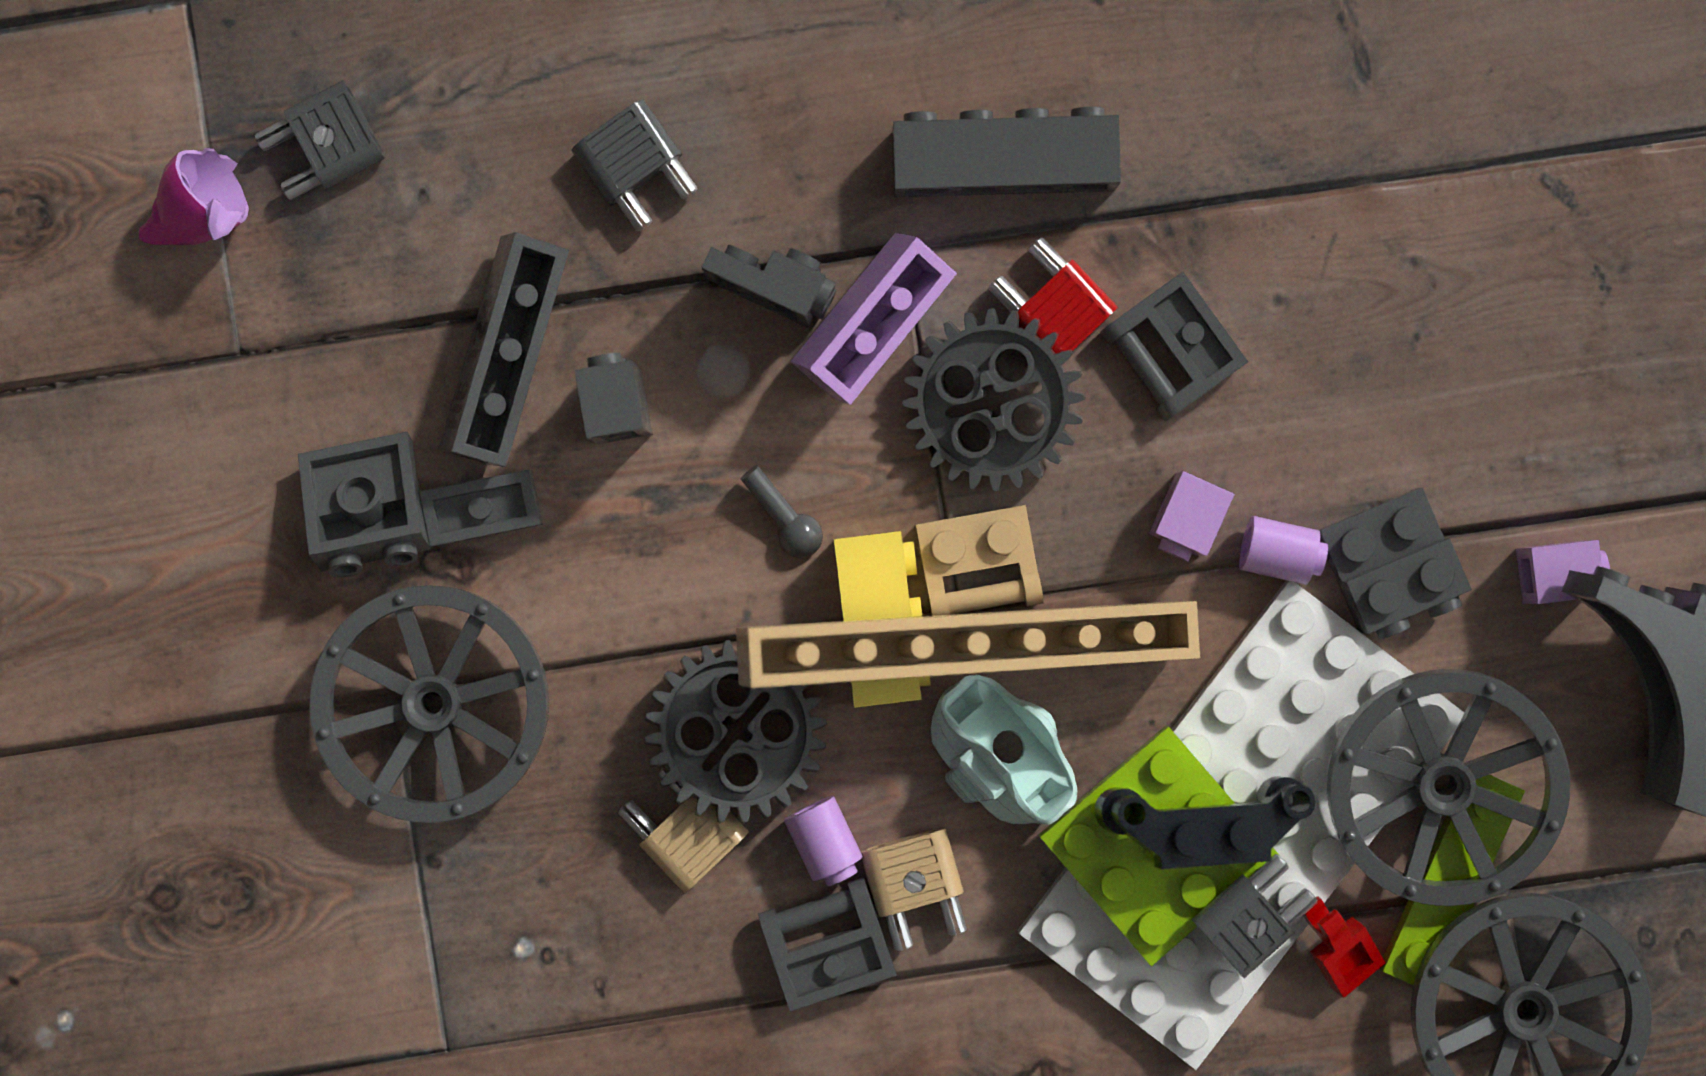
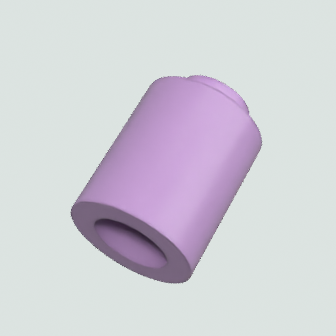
[1239,516,1328,585]
[784,796,863,886]

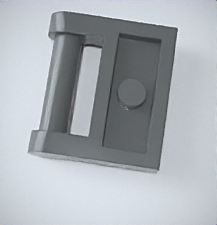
[1100,272,1248,421]
[758,878,896,1012]

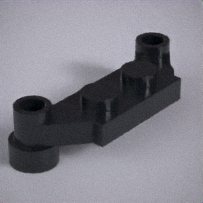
[1095,776,1316,869]

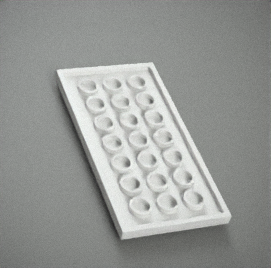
[1017,580,1464,1070]

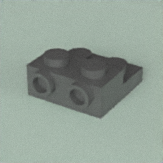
[701,245,837,328]
[298,432,431,577]
[1319,487,1472,639]

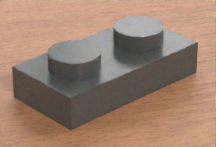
[419,469,543,547]

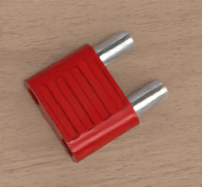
[989,237,1118,354]

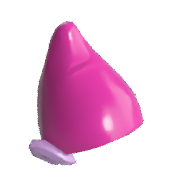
[138,148,249,245]

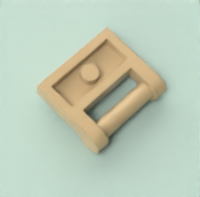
[915,505,1044,616]

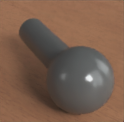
[741,465,823,558]

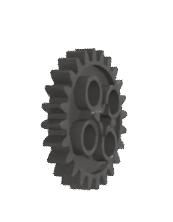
[902,308,1086,491]
[644,640,827,824]

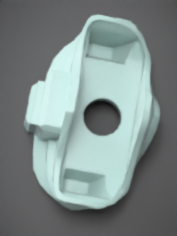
[931,675,1077,825]

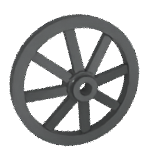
[309,585,549,823]
[1327,669,1570,906]
[1411,893,1652,1076]

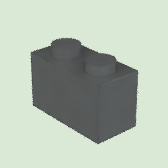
[574,353,653,444]

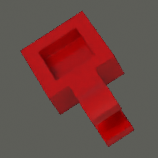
[1303,896,1386,998]

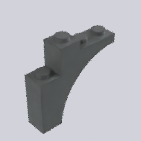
[1562,566,1706,817]

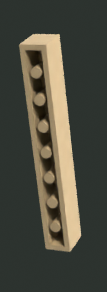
[736,601,1200,688]

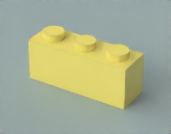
[834,531,931,708]

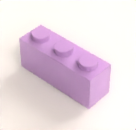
[790,233,957,405]

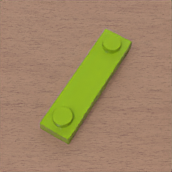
[1379,775,1525,986]

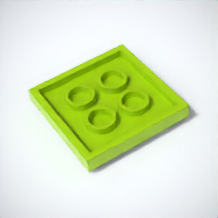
[1039,725,1280,967]

